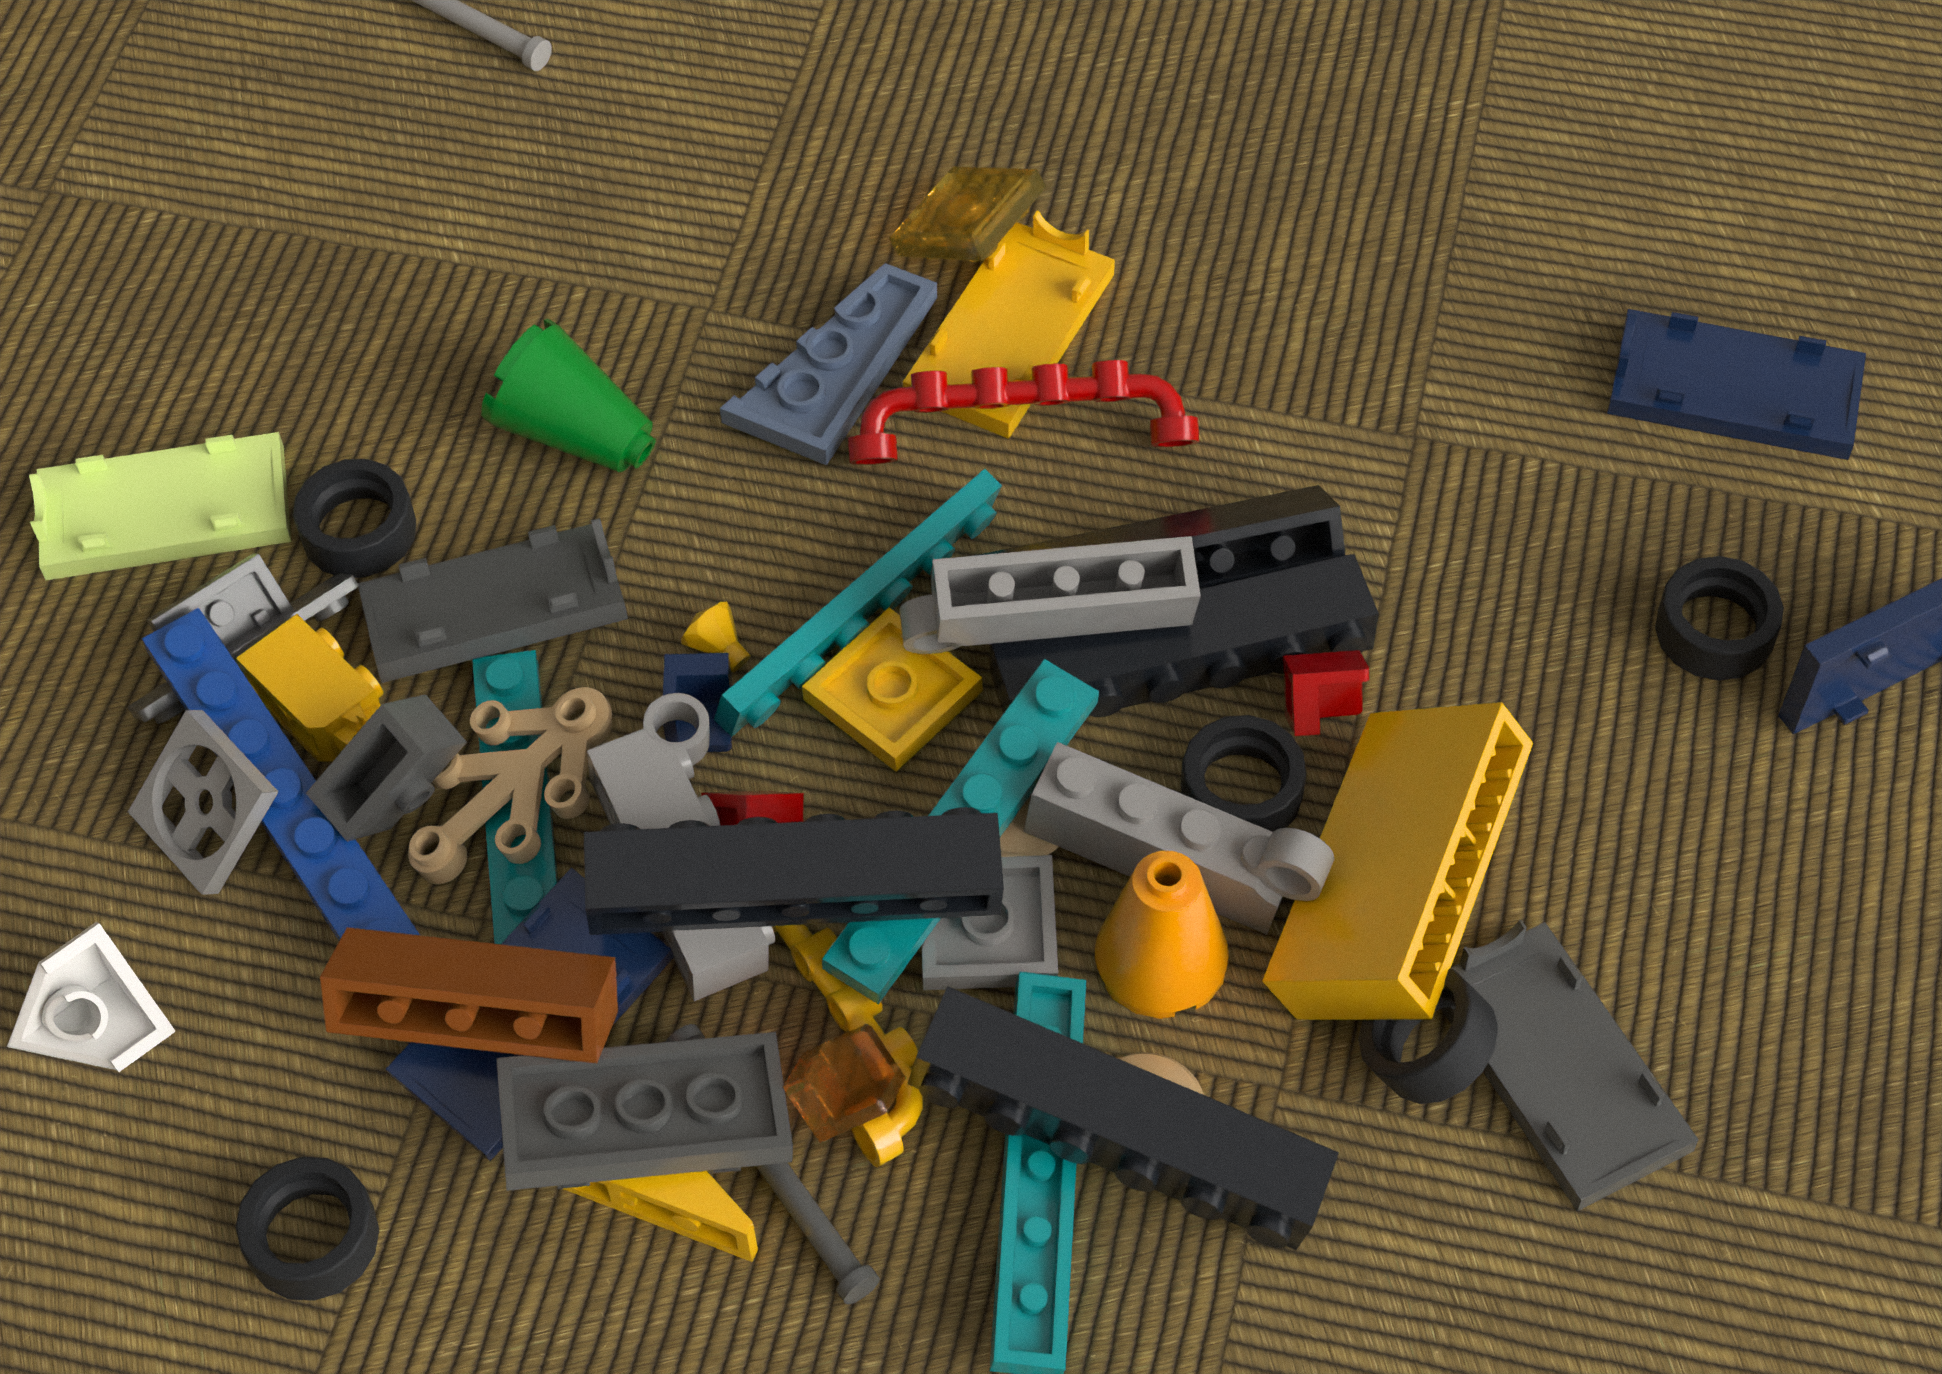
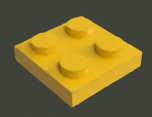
[802,607,983,772]

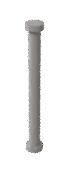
[411,0,552,71]

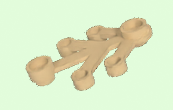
[408,687,612,884]

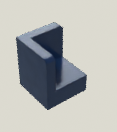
[663,653,733,752]

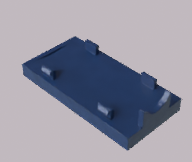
[1607,309,1866,460]
[1778,578,1942,734]
[386,867,674,1161]

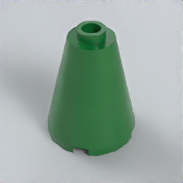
[481,319,656,472]

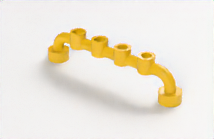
[772,925,923,1167]

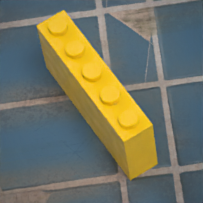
[1262,702,1533,1020]

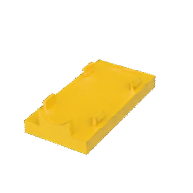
[903,210,1115,439]

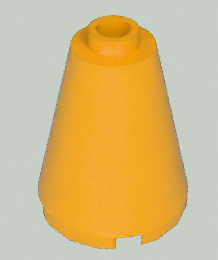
[1095,850,1229,1019]

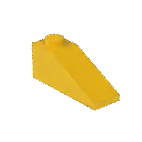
[563,1171,758,1262]

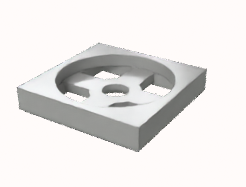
[128,710,279,895]

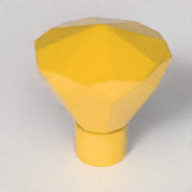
[681,601,751,672]

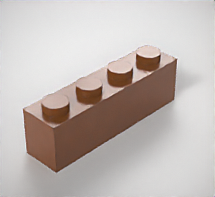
[320,927,618,1064]

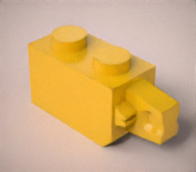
[236,614,383,762]

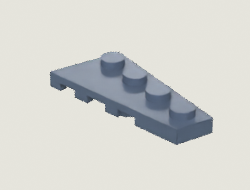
[720,263,937,465]

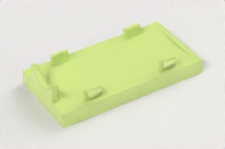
[29,432,291,580]

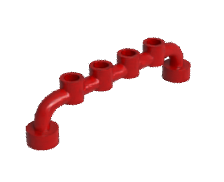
[848,360,1200,465]

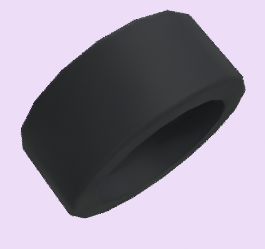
[293,459,416,578]
[1655,556,1784,681]
[1180,715,1306,832]
[1358,968,1498,1104]
[235,1157,379,1301]

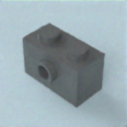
[306,694,467,842]

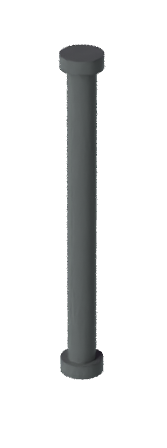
[665,1024,880,1304]

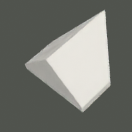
[7,922,175,1072]

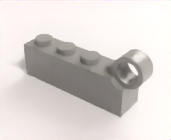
[899,536,1201,654]
[587,693,775,1001]
[1024,742,1334,935]

